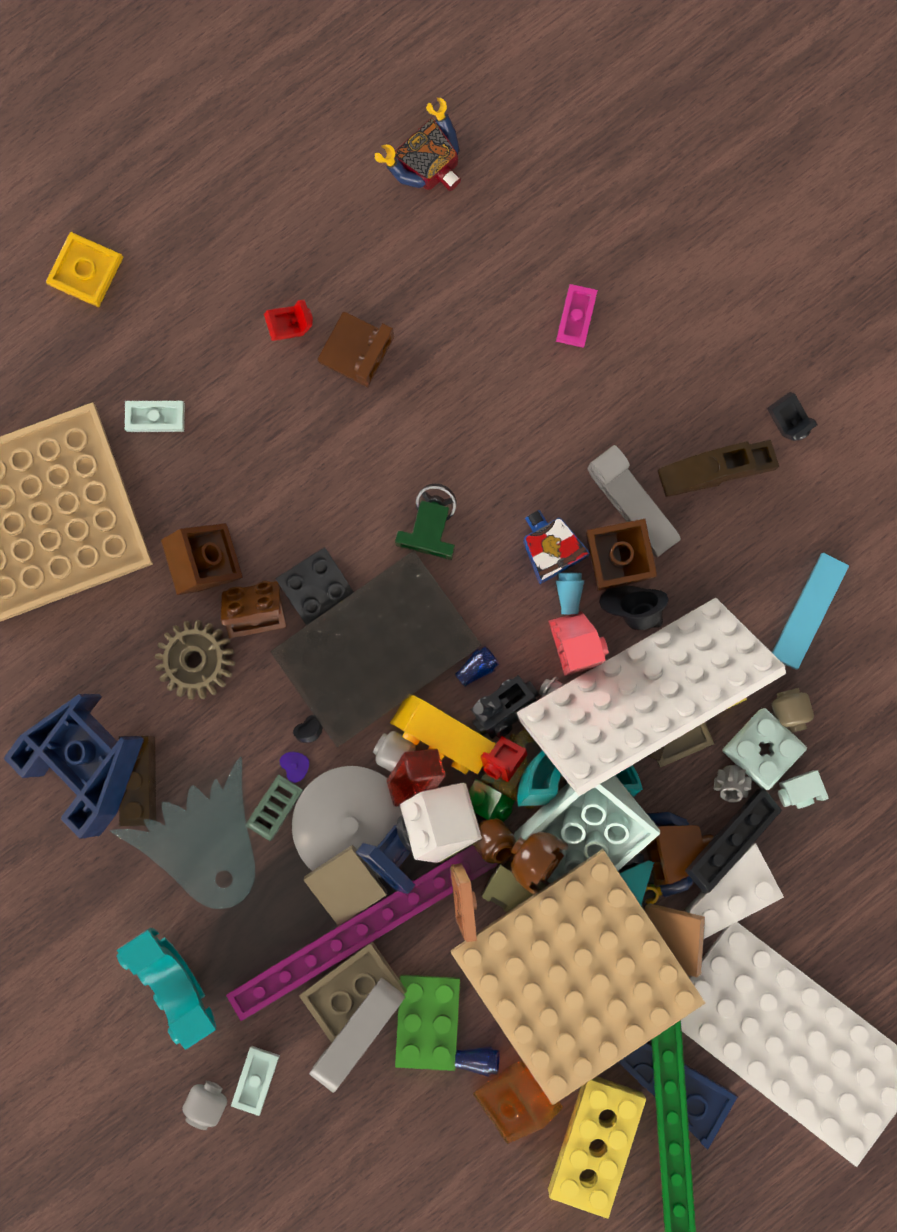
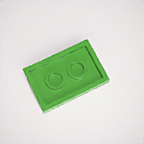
[395,974,460,1071]

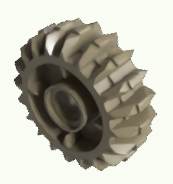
[155,620,235,700]

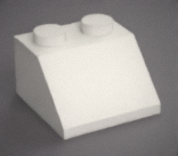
[400,783,482,863]

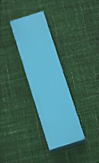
[772,553,849,670]

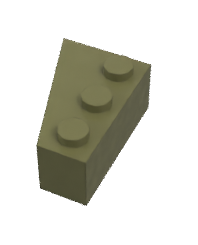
[481,861,547,912]

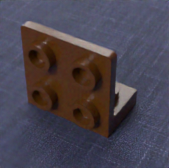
[318,312,394,387]

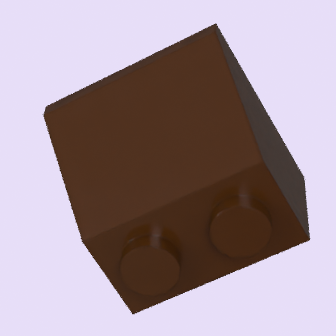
[586,519,657,591]
[161,523,243,595]

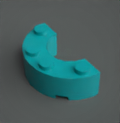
[517,750,642,806]
[116,928,216,1050]

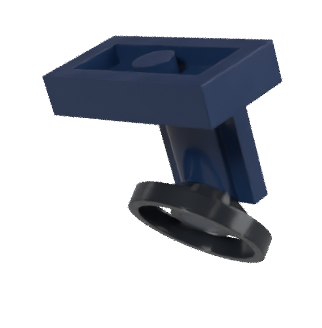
[356,815,416,894]

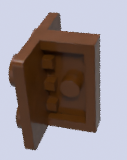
[221,581,287,639]

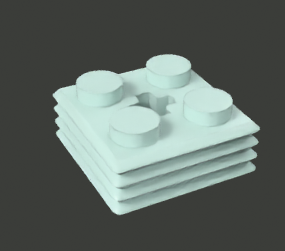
[722,708,807,790]

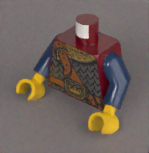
[375,97,461,191]

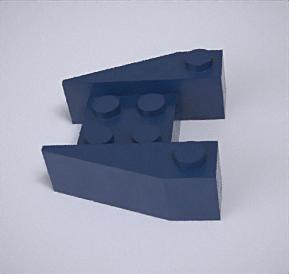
[4,694,144,839]

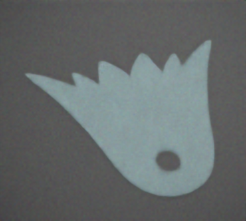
[110,757,255,909]

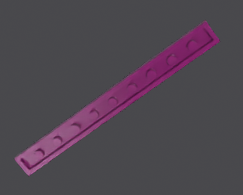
[226,845,498,1021]

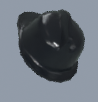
[599,586,669,630]

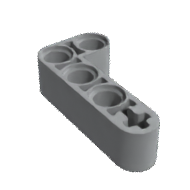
[588,445,681,558]
[309,977,406,1093]

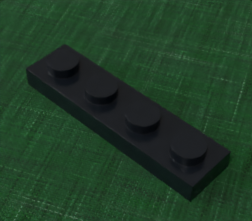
[685,788,782,893]

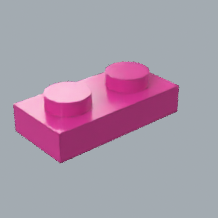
[556,284,598,348]

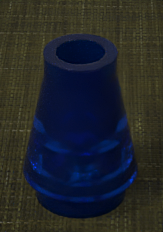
[455,646,500,687]
[455,1046,500,1077]

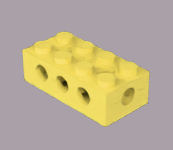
[548,1076,646,1219]

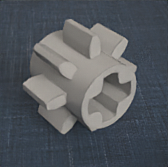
[714,765,752,802]

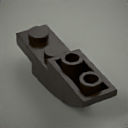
[657,440,779,497]

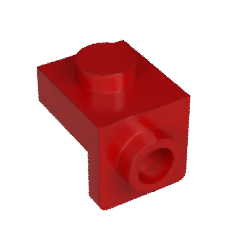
[264,299,313,341]
[481,736,528,782]

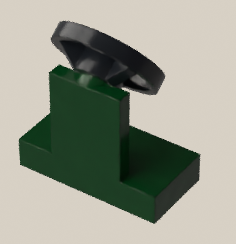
[395,483,457,560]

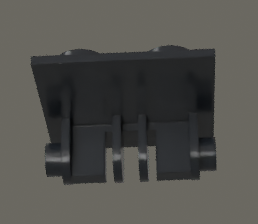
[275,547,355,626]

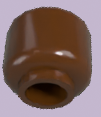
[473,819,516,864]

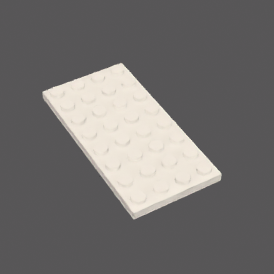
[517,598,786,796]
[681,922,897,1167]

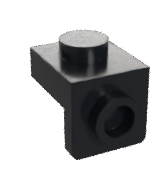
[767,392,818,441]

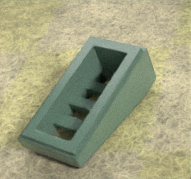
[245,774,303,841]

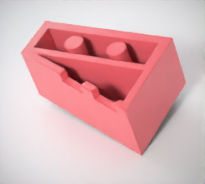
[549,611,609,676]

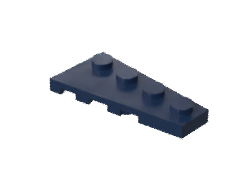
[618,1042,738,1150]

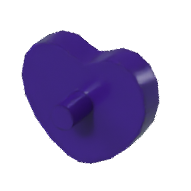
[280,752,309,783]

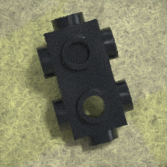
[470,675,539,739]

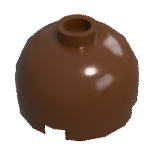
[511,832,569,895]

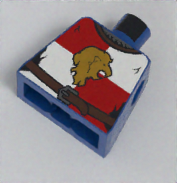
[523,510,590,585]

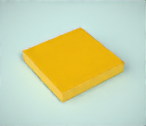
[46,232,123,307]

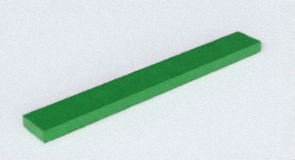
[651,1020,696,1232]

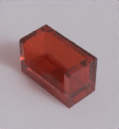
[386,749,446,807]

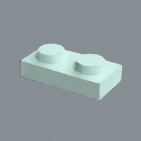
[125,401,185,432]
[231,1046,280,1116]

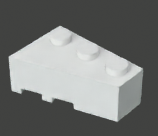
[685,843,784,939]

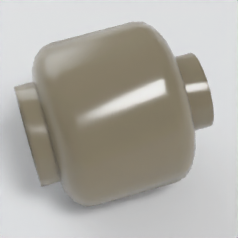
[772,688,814,733]

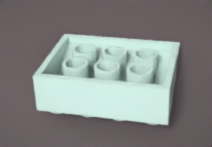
[514,776,660,883]

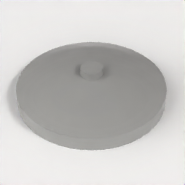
[292,766,405,878]

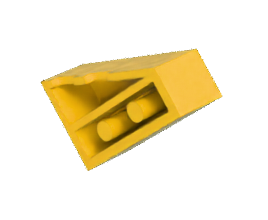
[390,693,495,775]

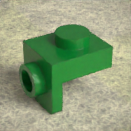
[469,779,515,822]

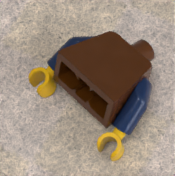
[645,812,714,904]

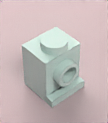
[778,770,829,809]

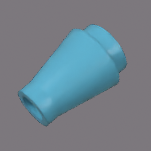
[555,573,585,614]

